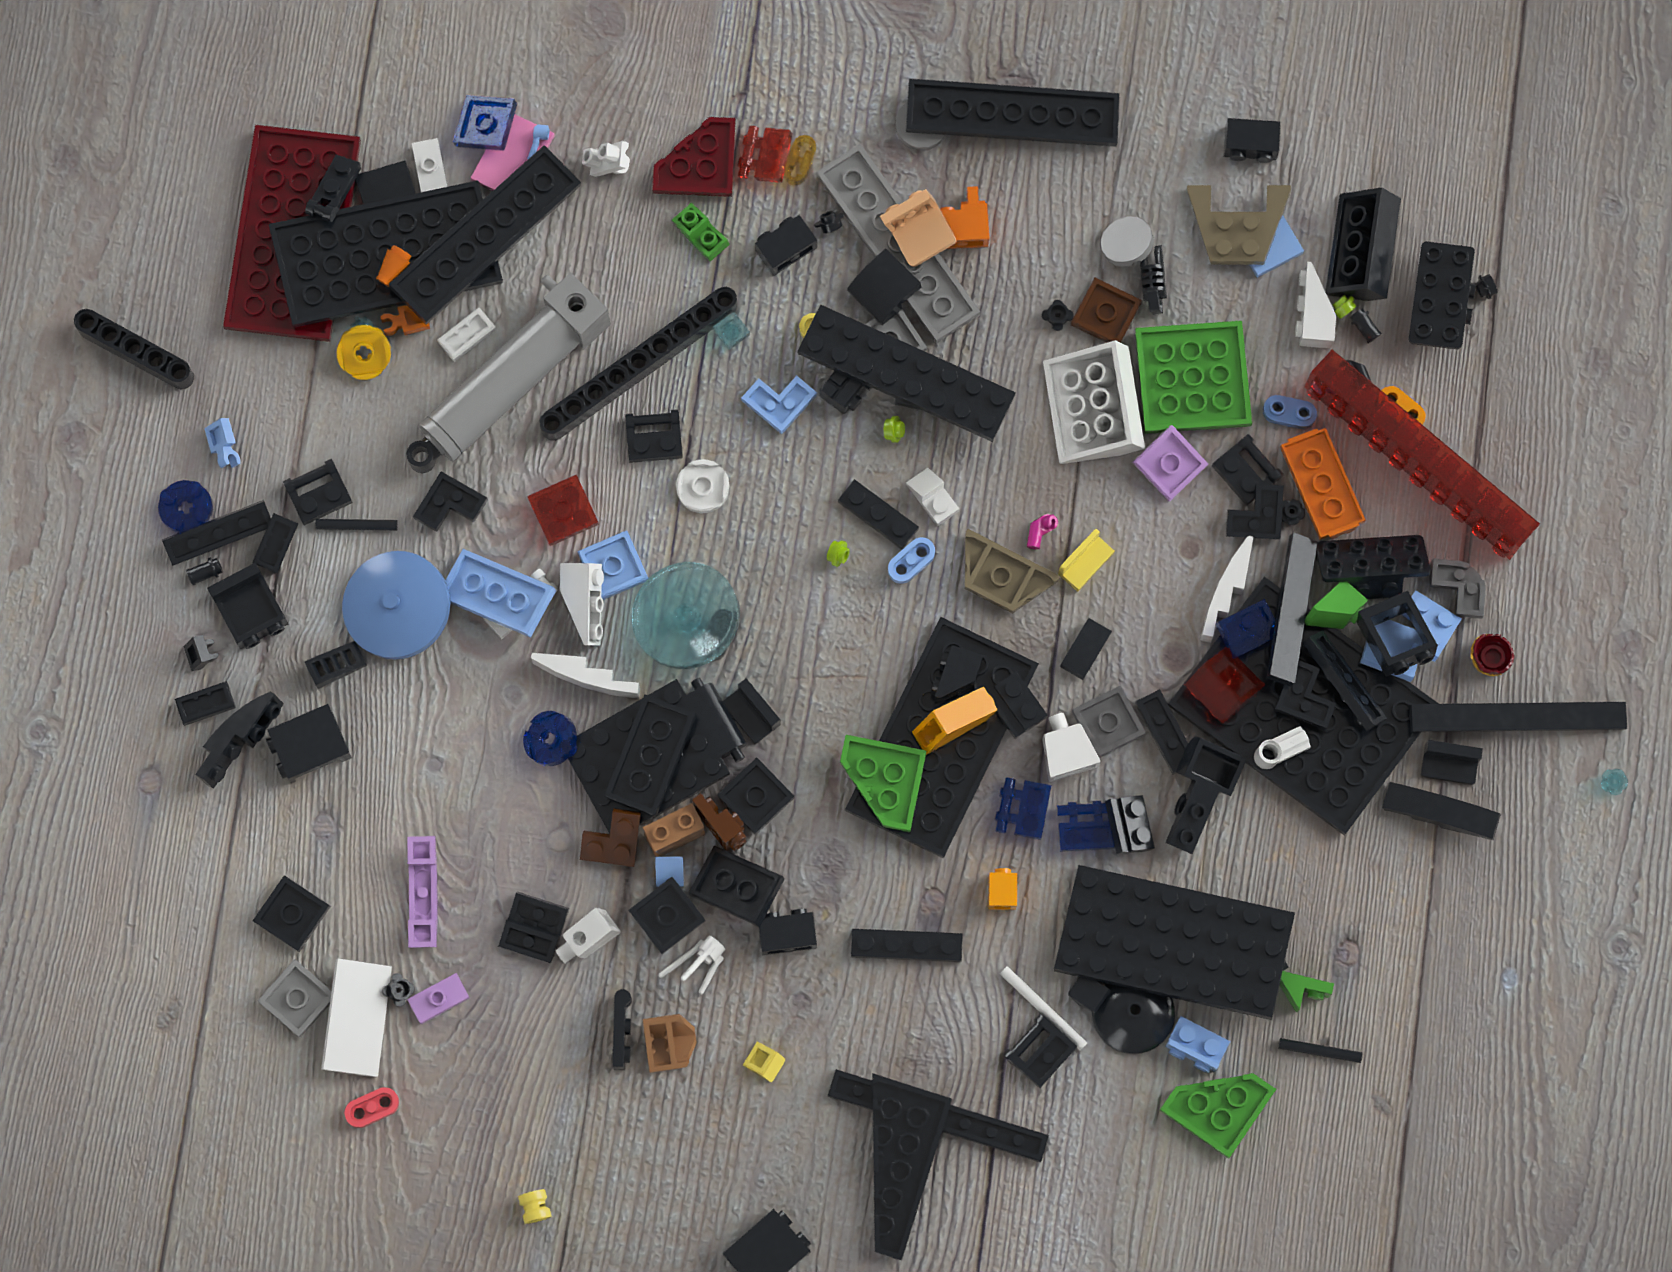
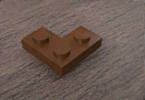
[580,808,641,867]

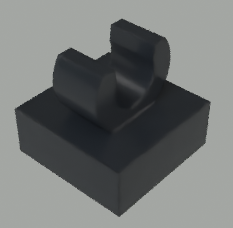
[183,635,219,671]

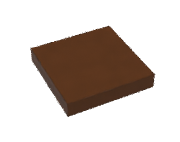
[1071,277,1142,343]

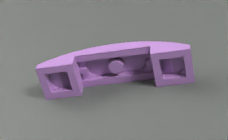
[407,836,438,948]

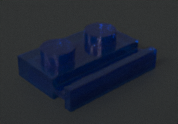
[1215,599,1276,659]

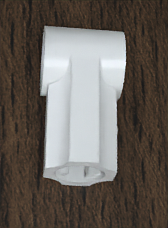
[1254,726,1311,769]

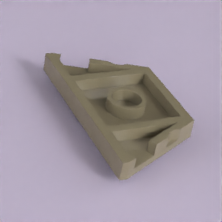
[964,529,1060,614]

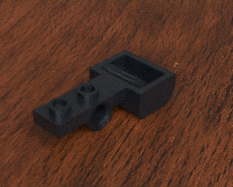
[1165,736,1247,854]

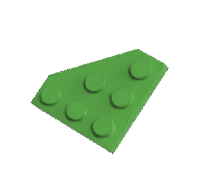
[840,735,926,832]
[1159,1073,1276,1159]

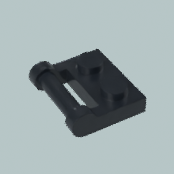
[625,409,683,463]
[1212,434,1284,506]
[283,458,353,525]
[1003,1014,1077,1088]

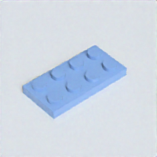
[445,549,556,638]

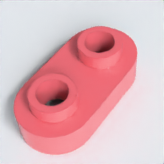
[345,1087,399,1128]

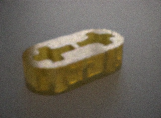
[783,135,816,185]

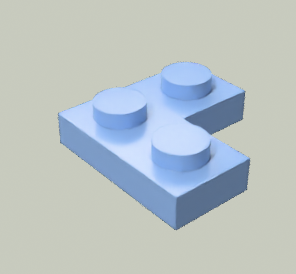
[741,376,817,434]
[1402,590,1461,662]

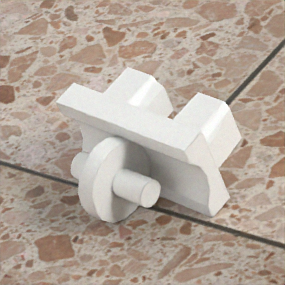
[582,141,630,177]

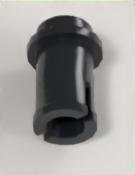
[1350,308,1382,344]
[186,557,223,585]

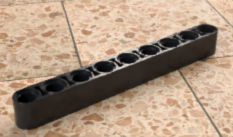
[539,287,737,441]

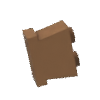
[643,803,706,857]

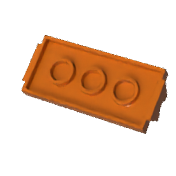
[1280,428,1366,540]

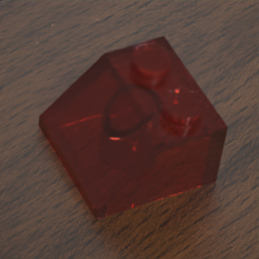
[1185,647,1265,723]

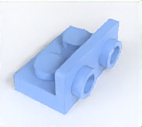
[1165,1016,1230,1073]

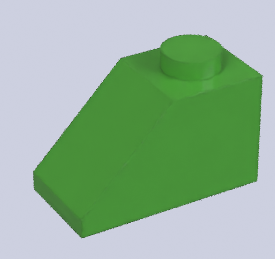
[1305,581,1368,629]

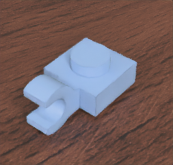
[204,418,240,468]

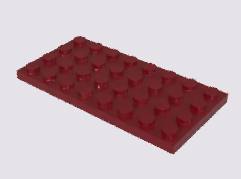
[223,125,361,342]

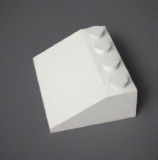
[1043,340,1145,464]

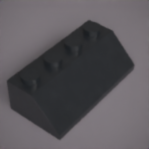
[1326,187,1401,301]

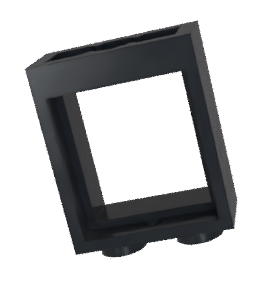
[1356,591,1438,677]

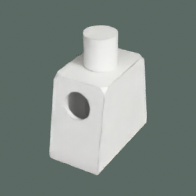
[1043,713,1100,782]
[555,908,621,964]

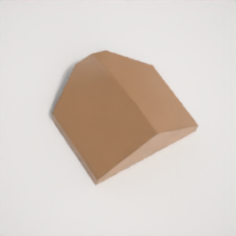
[643,1014,697,1073]

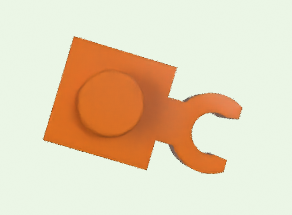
[380,305,431,336]

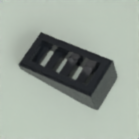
[305,641,367,689]

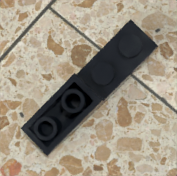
[195,691,284,789]

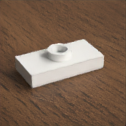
[412,138,447,192]
[437,307,496,362]

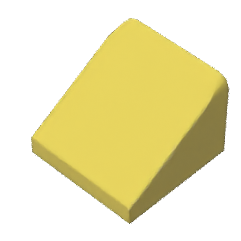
[743,1042,785,1082]

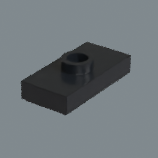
[252,513,299,573]
[175,681,236,726]

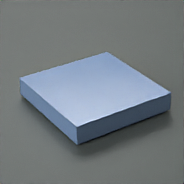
[1250,216,1304,278]
[577,530,649,600]
[1360,620,1419,682]

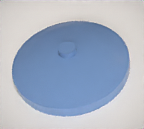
[342,551,450,660]

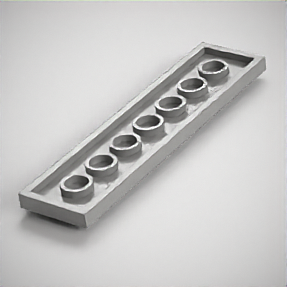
[816,144,980,343]

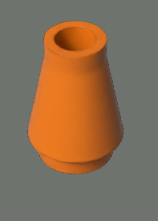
[376,245,412,287]

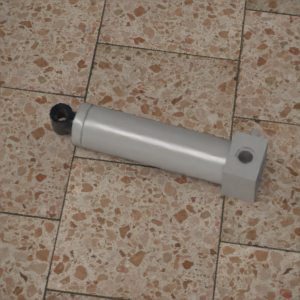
[406,272,611,473]

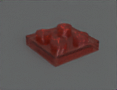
[527,474,599,546]

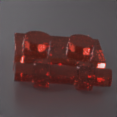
[737,126,793,183]

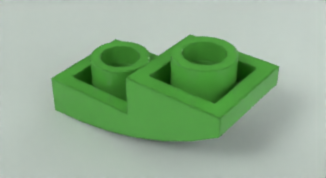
[672,203,730,262]

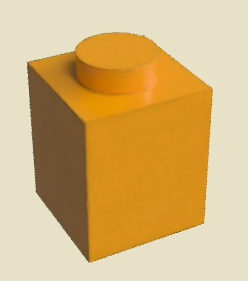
[988,868,1017,910]

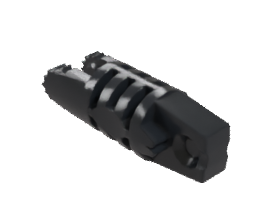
[1140,245,1167,315]

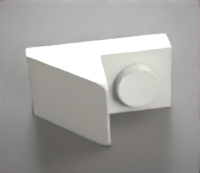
[906,468,959,526]

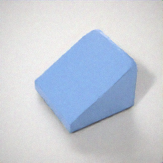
[655,856,684,887]

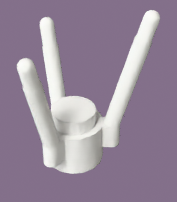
[658,935,726,994]

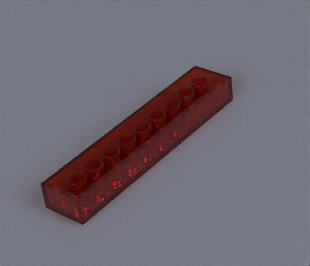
[1305,349,1540,560]

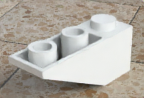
[1295,262,1336,349]
[560,563,604,645]

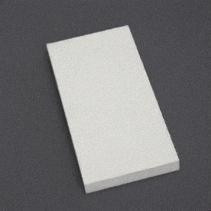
[321,959,392,1077]

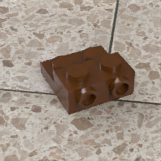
[692,793,747,851]

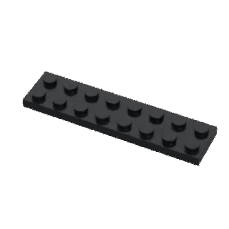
[906,78,1120,147]
[389,145,581,325]
[797,304,1016,442]

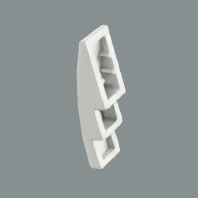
[1200,536,1253,643]
[531,653,640,699]

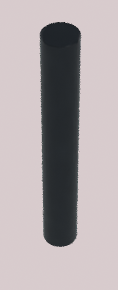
[315,519,398,531]
[1278,1038,1363,1063]

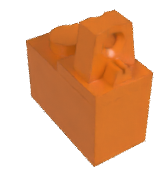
[940,186,990,249]

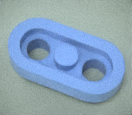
[888,537,935,584]

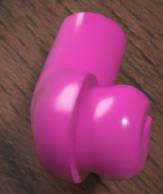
[1027,514,1058,550]

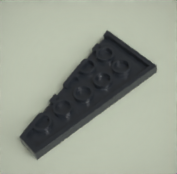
[872,1073,952,1261]

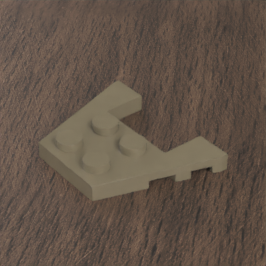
[1187,185,1291,265]

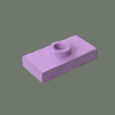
[407,973,470,1024]

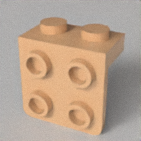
[880,189,956,267]

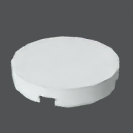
[676,459,730,514]

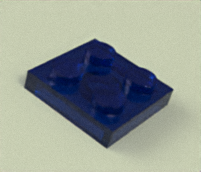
[453,95,518,151]

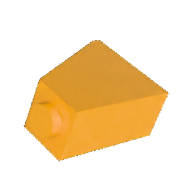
[912,687,998,755]

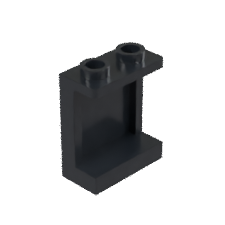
[207,562,288,650]
[266,704,352,783]
[723,1208,811,1272]

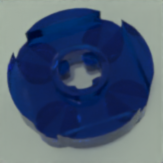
[158,480,214,533]
[523,711,577,766]

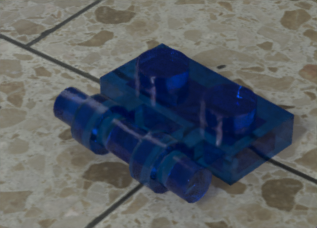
[995,777,1052,840]
[1057,800,1115,852]

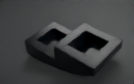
[1060,618,1112,680]

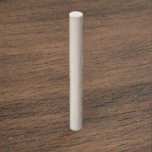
[1000,966,1087,1051]

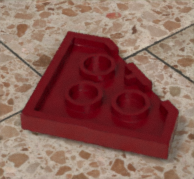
[652,117,736,197]

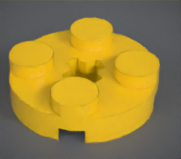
[337,325,391,380]

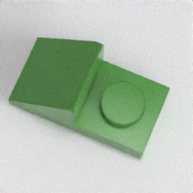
[1279,971,1334,1012]

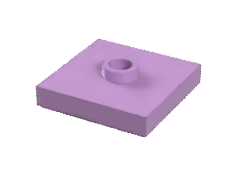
[1132,425,1208,501]

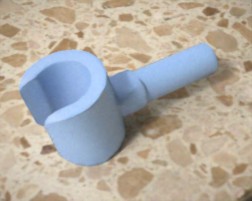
[527,124,550,159]

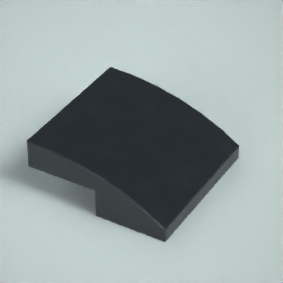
[847,248,922,325]
[498,892,570,963]

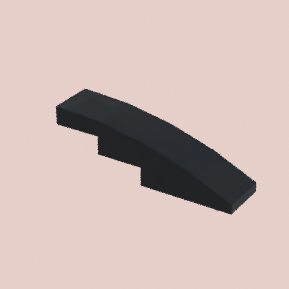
[1382,782,1501,840]

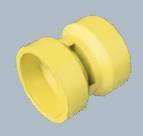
[518,1189,552,1224]

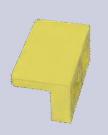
[1058,529,1115,592]

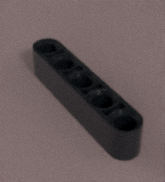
[74,309,194,389]

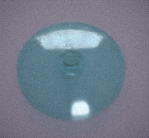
[631,562,740,669]

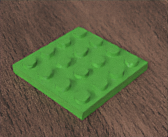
[1135,321,1252,434]

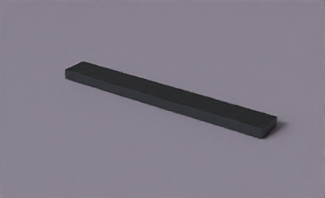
[1409,702,1627,732]
[827,1069,1049,1163]

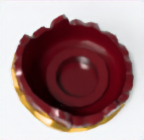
[1470,634,1515,676]

